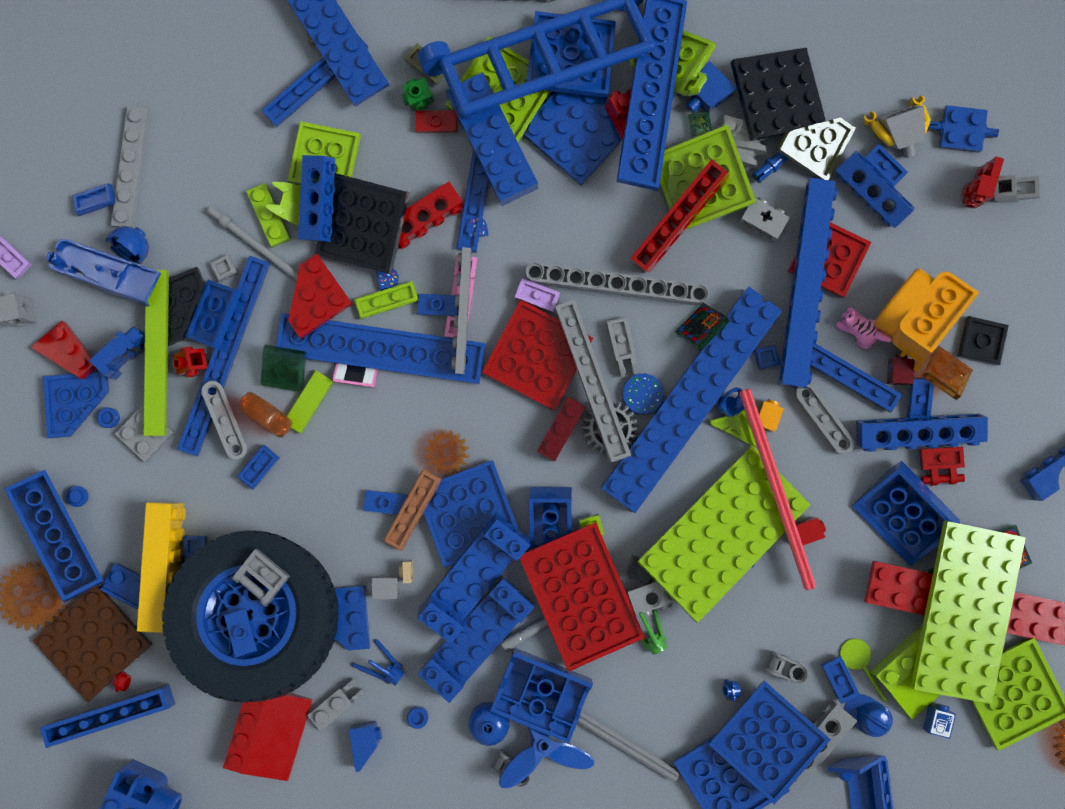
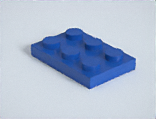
[185,279,242,350]

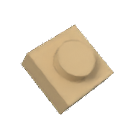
[399,560,413,583]

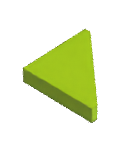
[708,410,757,447]

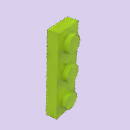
[246,183,291,248]

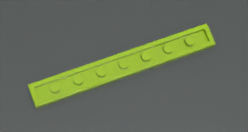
[144,270,169,436]

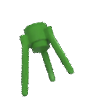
[639,609,667,655]

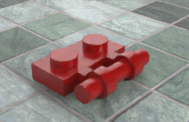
[919,447,965,486]

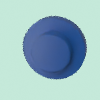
[67,486,88,507]

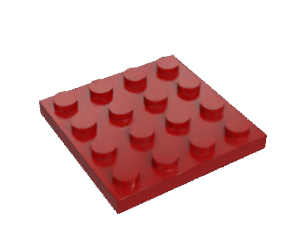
[482,300,593,411]

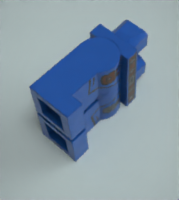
[89,327,145,379]

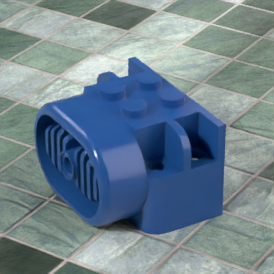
[100,759,182,809]

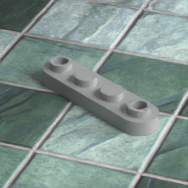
[201,381,247,460]
[795,384,854,454]

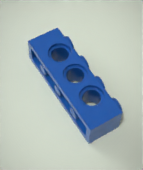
[836,150,915,228]
[298,155,336,242]

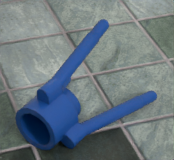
[352,639,404,686]

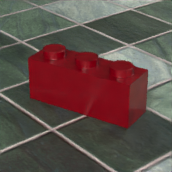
[537,397,586,462]

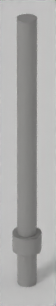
[207,206,298,281]

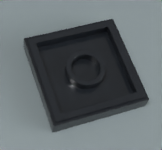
[958,316,1009,366]

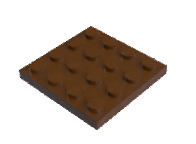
[32,585,152,703]

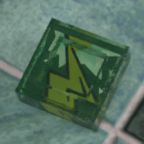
[688,111,712,136]

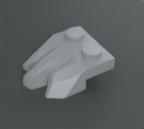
[720,115,768,167]

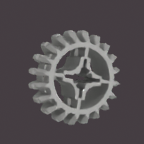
[582,400,638,456]

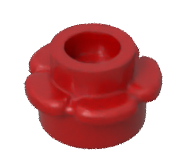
[112,671,131,692]

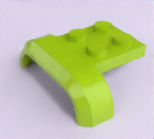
[630,30,716,96]

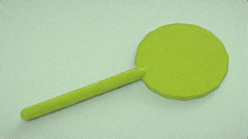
[840,639,887,702]

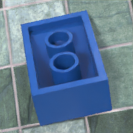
[529,487,572,550]

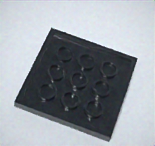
[730,47,826,141]
[315,173,410,274]

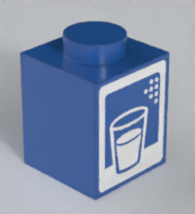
[923,703,956,739]

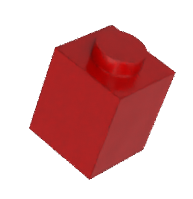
[795,517,826,546]

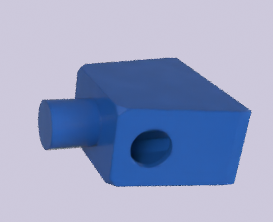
[686,61,737,113]

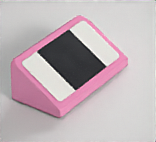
[332,364,378,388]

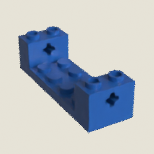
[418,512,531,644]
[418,576,535,703]

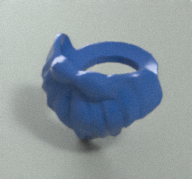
[717,387,744,417]

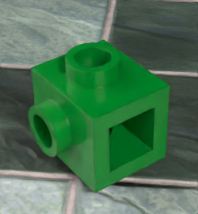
[401,77,434,111]

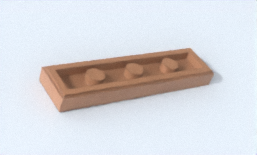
[383,468,442,551]

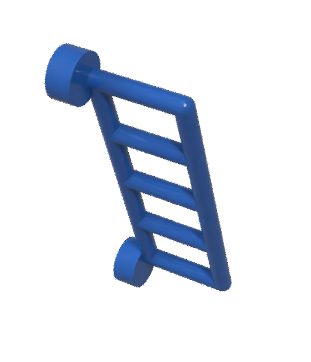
[417,0,656,116]

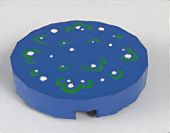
[622,373,664,414]

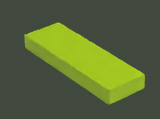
[354,281,419,320]
[283,370,334,434]

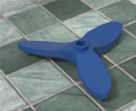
[499,727,594,788]

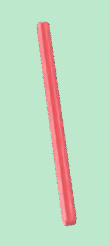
[739,389,816,590]

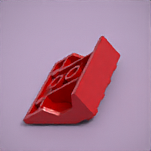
[223,692,313,781]

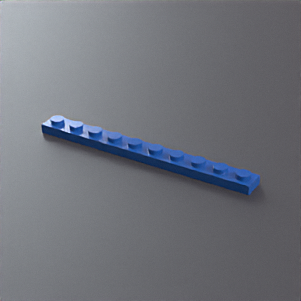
[177,255,270,456]

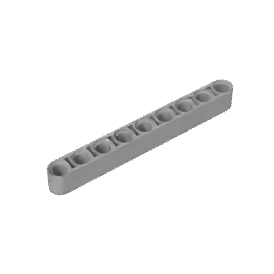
[526,262,709,305]

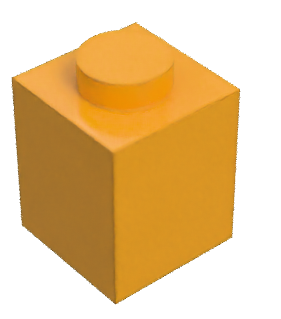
[758,399,784,432]

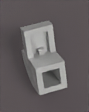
[994,175,1040,202]

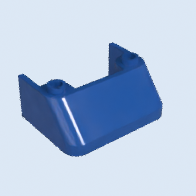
[828,755,893,809]

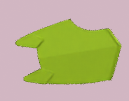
[265,182,301,226]

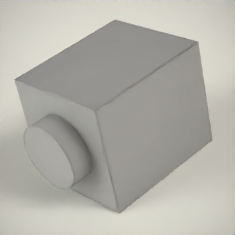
[368,576,400,599]

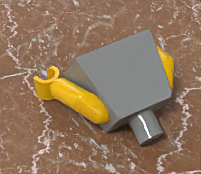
[863,95,931,158]

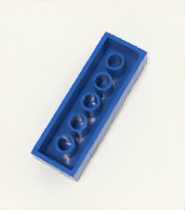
[445,72,538,207]
[4,470,104,603]

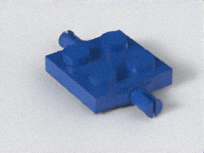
[928,105,999,152]

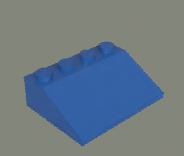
[852,460,960,566]

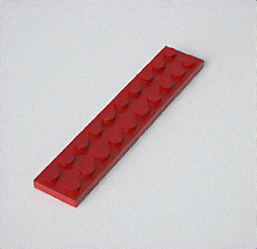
[864,561,1065,646]

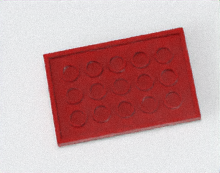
[520,522,645,672]

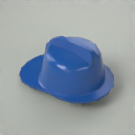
[845,695,893,737]

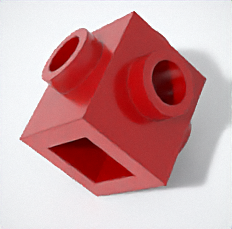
[173,347,207,378]

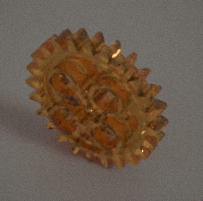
[0,562,66,631]

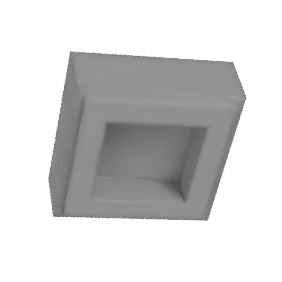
[209,254,238,282]

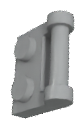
[232,549,290,607]

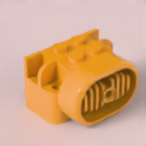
[874,268,980,372]

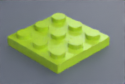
[287,121,361,185]

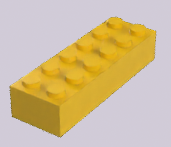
[137,502,186,633]

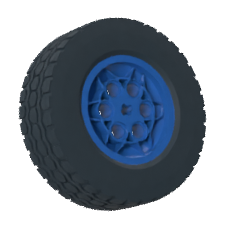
[162,530,339,702]

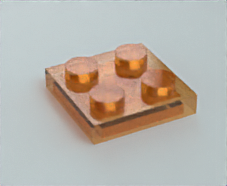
[922,346,973,400]

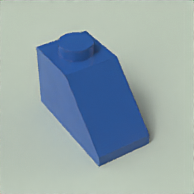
[349,721,382,772]

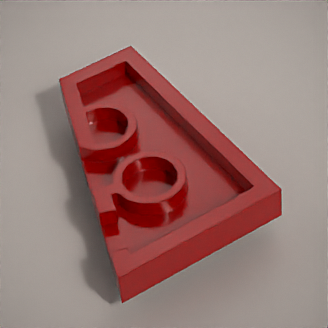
[31,321,96,379]

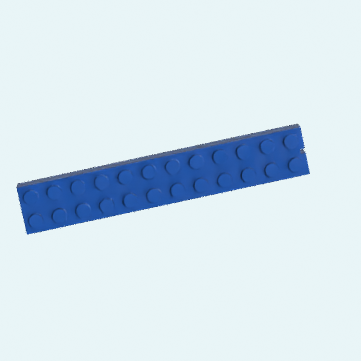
[600,286,782,513]

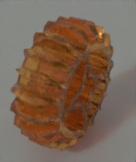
[237,392,292,437]

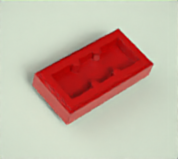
[415,111,457,133]

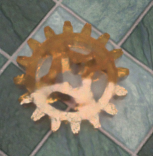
[424,430,469,475]

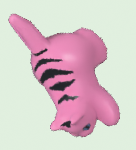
[836,307,892,349]

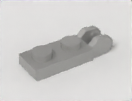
[606,317,638,377]
[307,679,365,732]

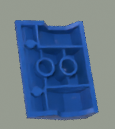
[490,648,593,744]

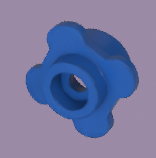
[723,679,741,702]

